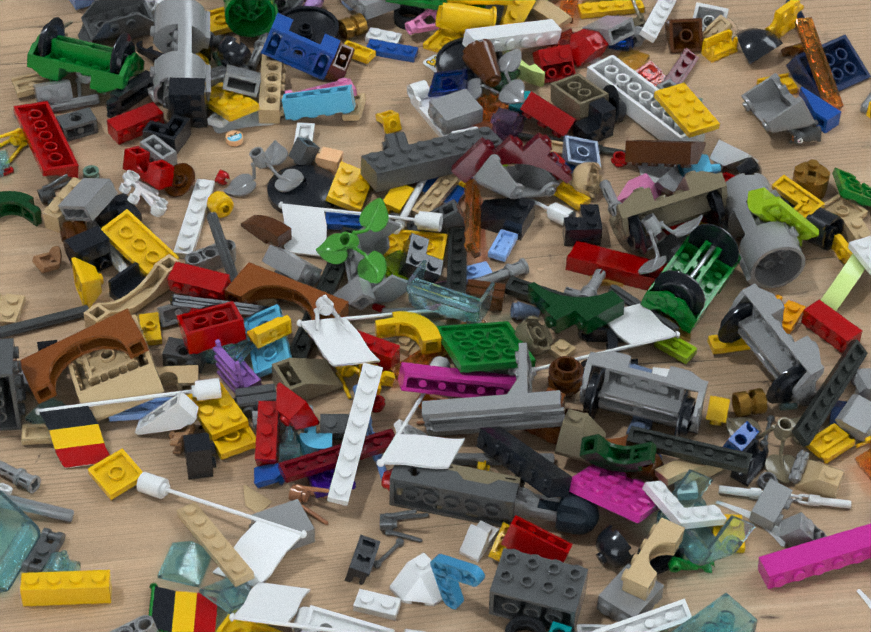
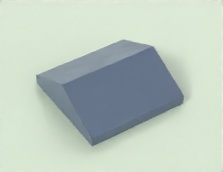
[562,135,601,167]

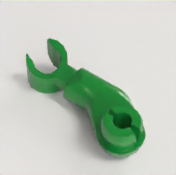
[668,556,715,573]

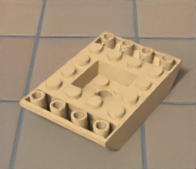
[68,314,165,422]

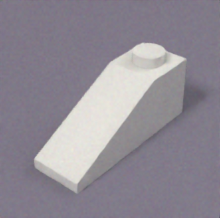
[135,392,199,435]

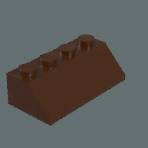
[625,140,706,168]

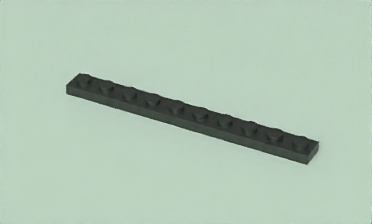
[290,227,359,359]

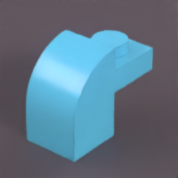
[300,426,332,455]

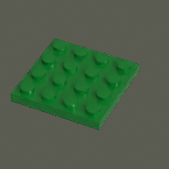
[436,321,536,373]

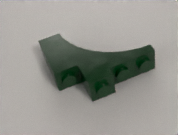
[527,282,624,334]

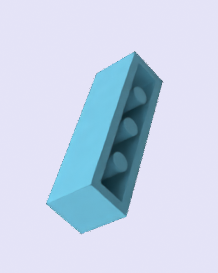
[282,85,356,121]

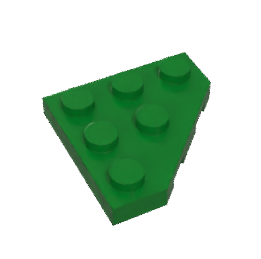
[832,167,871,207]

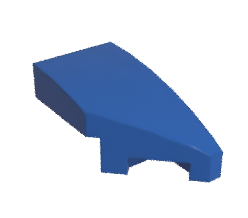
[254,463,285,488]

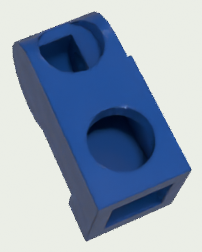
[723,421,760,451]

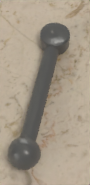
[760,415,775,448]
[373,538,404,568]

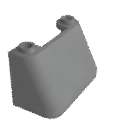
[741,73,815,133]
[474,154,560,199]

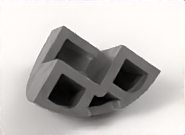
[654,167,683,195]

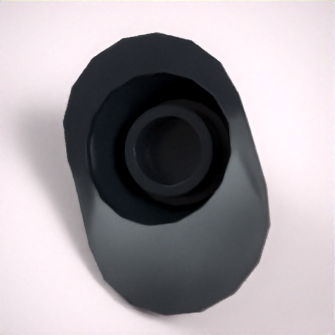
[603,84,626,124]

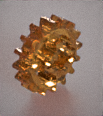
[476,93,509,123]

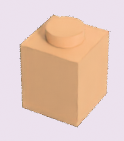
[315,147,343,175]

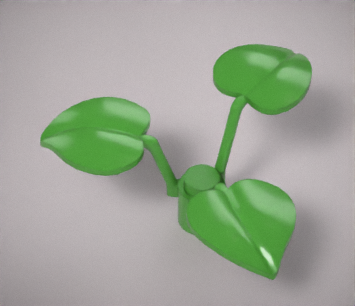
[316,198,389,284]

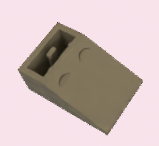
[272,358,343,401]

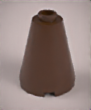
[461,39,501,87]

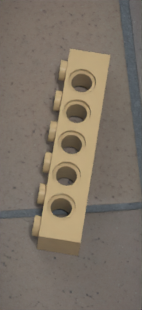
[258,45,286,124]

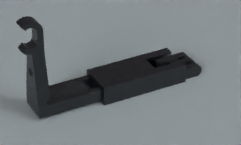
[106,41,164,118]

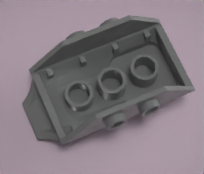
[78,0,154,43]

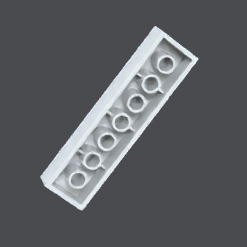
[586,55,705,142]

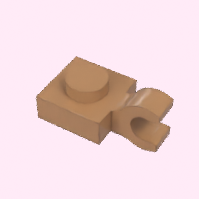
[169,423,196,454]

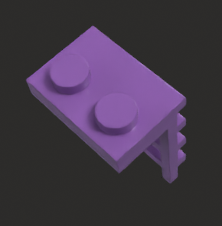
[213,339,262,394]

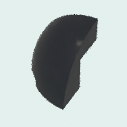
[737,28,783,64]

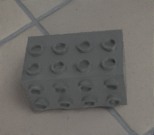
[0,338,26,431]
[489,548,588,632]

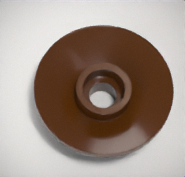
[164,163,195,197]

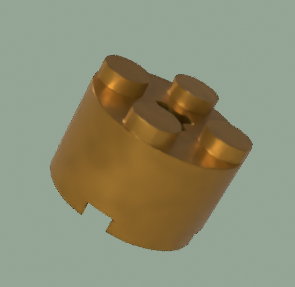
[792,159,830,200]

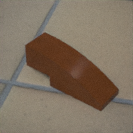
[241,215,292,247]

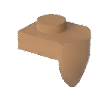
[32,246,62,273]

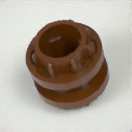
[548,356,584,397]

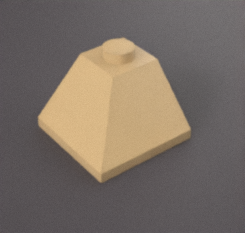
[794,459,846,499]

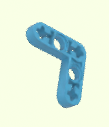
[430,554,485,610]

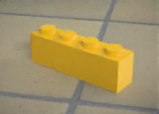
[20,570,112,607]

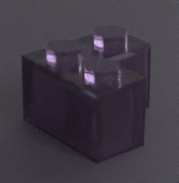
[490,107,524,141]

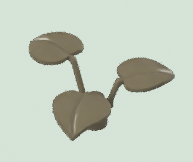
[726,417,819,484]

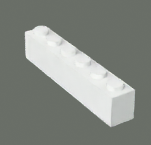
[462,19,562,52]

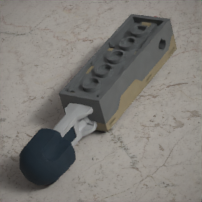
[381,464,599,534]

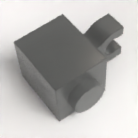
[288,137,320,165]

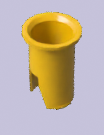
[435,3,497,35]

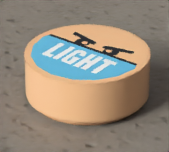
[225,130,243,147]

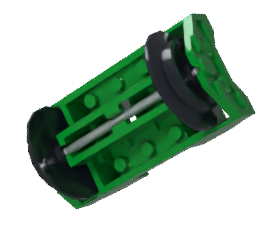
[27,17,145,93]
[640,224,742,334]

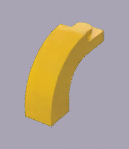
[375,311,442,355]

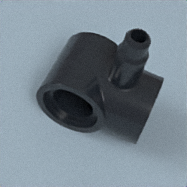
[736,157,762,175]

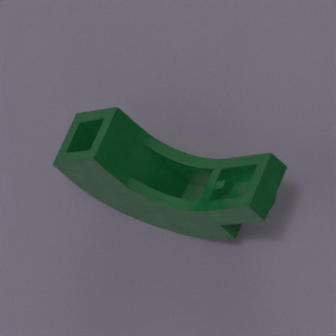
[0,191,42,227]
[579,434,657,472]

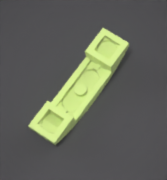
[501,50,545,87]
[821,254,865,311]

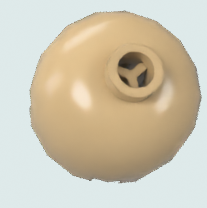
[570,162,602,198]

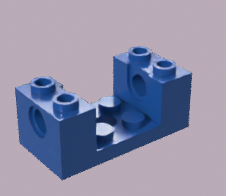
[261,13,341,81]

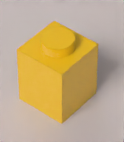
[706,395,730,426]

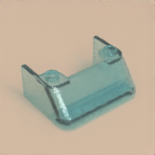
[406,260,495,324]
[657,469,756,566]
[0,490,41,593]

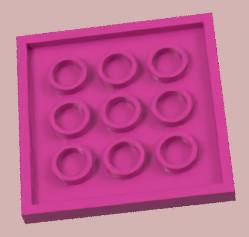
[569,465,659,524]

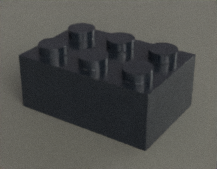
[168,77,209,128]

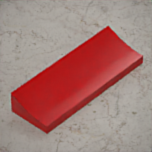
[13,101,79,178]
[565,241,667,291]

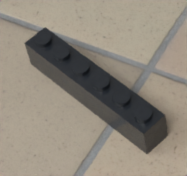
[476,426,572,498]

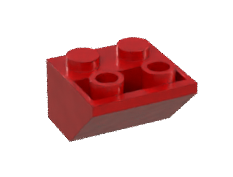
[532,44,576,84]

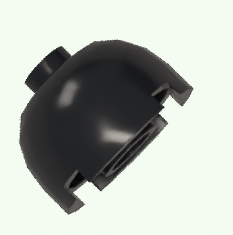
[217,35,252,68]
[596,525,635,568]

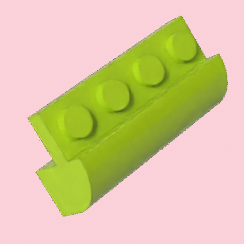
[747,187,819,247]

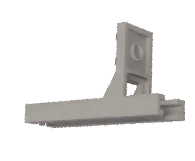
[422,343,565,436]

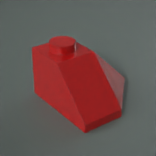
[569,29,609,68]
[276,382,320,430]

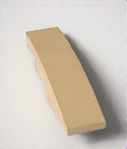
[529,0,572,29]
[655,459,724,486]

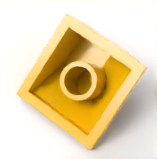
[71,257,104,308]

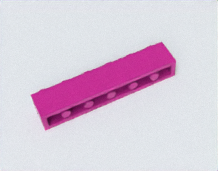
[398,362,516,398]
[758,523,871,589]

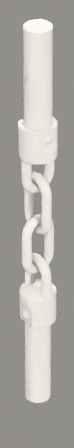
[718,485,851,509]

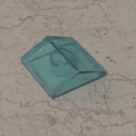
[157,541,211,588]
[199,578,252,614]

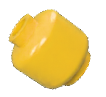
[207,191,234,218]

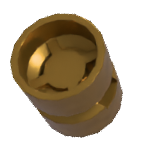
[338,13,368,40]
[731,388,767,417]

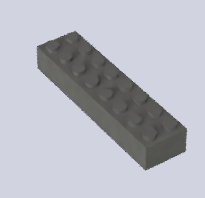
[361,126,503,192]

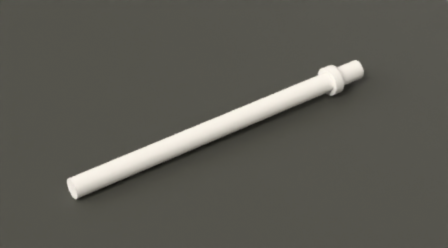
[394,180,427,235]

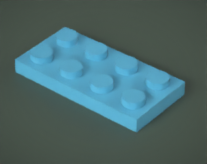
[243,304,292,378]

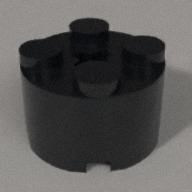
[805,207,844,250]

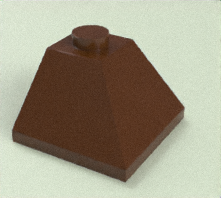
[665,18,703,53]

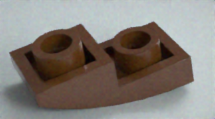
[781,42,814,57]

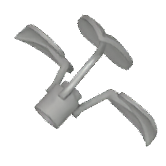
[461,49,525,104]
[224,140,304,197]
[638,213,703,275]

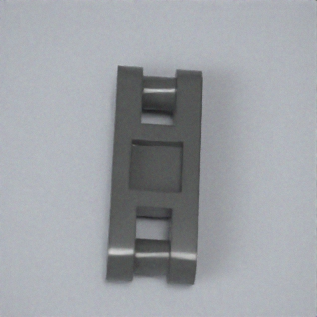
[21,527,66,573]

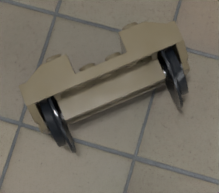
[609,170,728,256]

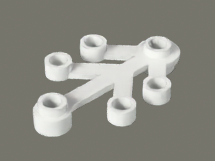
[118,170,168,217]

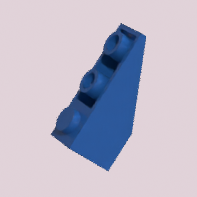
[799,87,841,133]

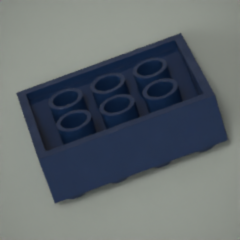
[786,34,871,99]

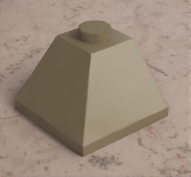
[555,409,606,464]

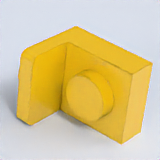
[375,110,402,134]

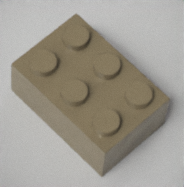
[550,73,609,121]

